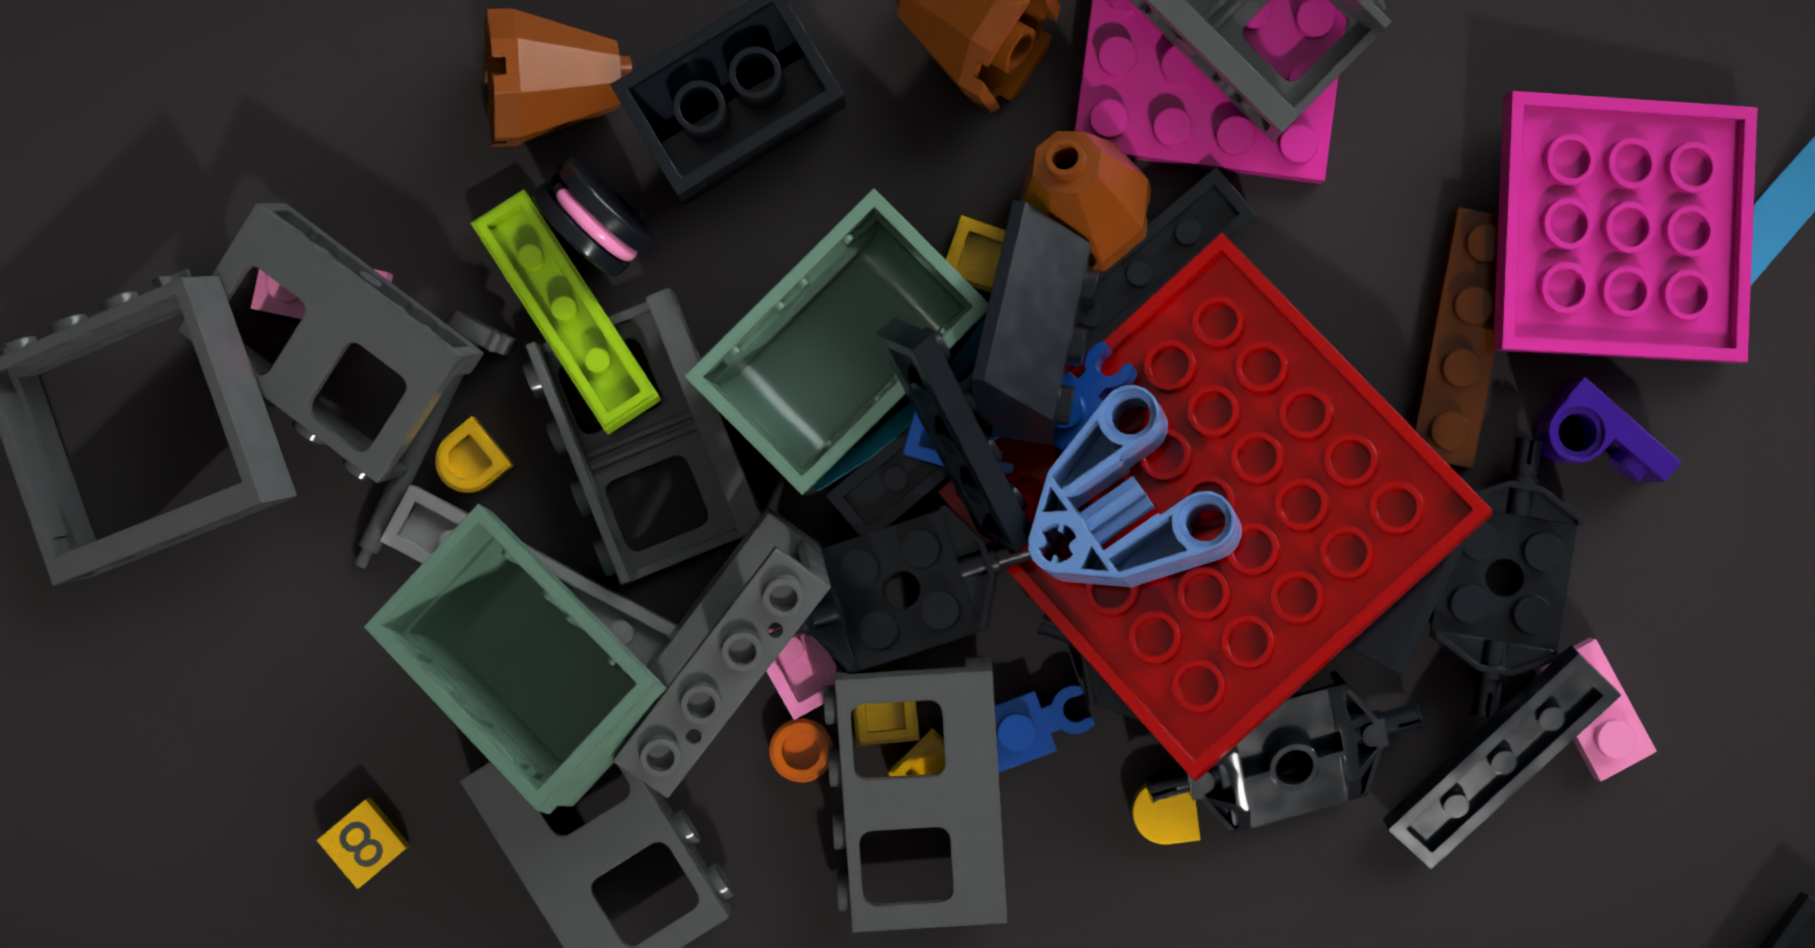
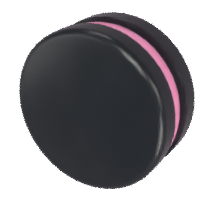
[533,157,653,277]

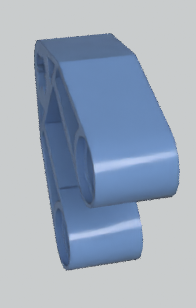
[1028,385,1242,587]

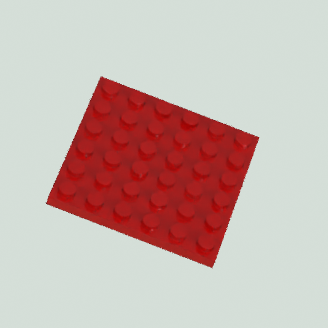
[938,233,1493,781]

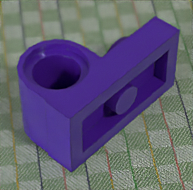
[1533,377,1682,483]

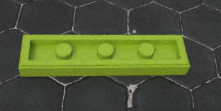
[470,189,662,435]

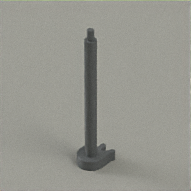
[354,310,516,569]

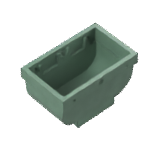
[684,188,989,495]
[364,504,666,814]

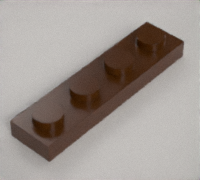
[1412,207,1498,469]

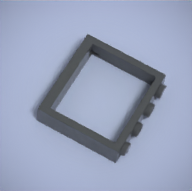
[0,269,297,586]

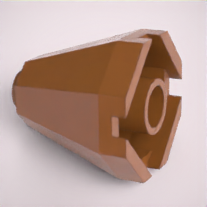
[896,0,1061,114]
[483,8,632,147]
[1019,131,1151,271]

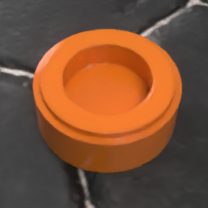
[769,717,834,782]

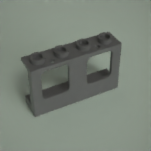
[1129,0,1392,142]
[178,203,484,483]
[522,288,763,585]
[612,507,831,798]
[824,656,1007,933]
[460,762,735,948]

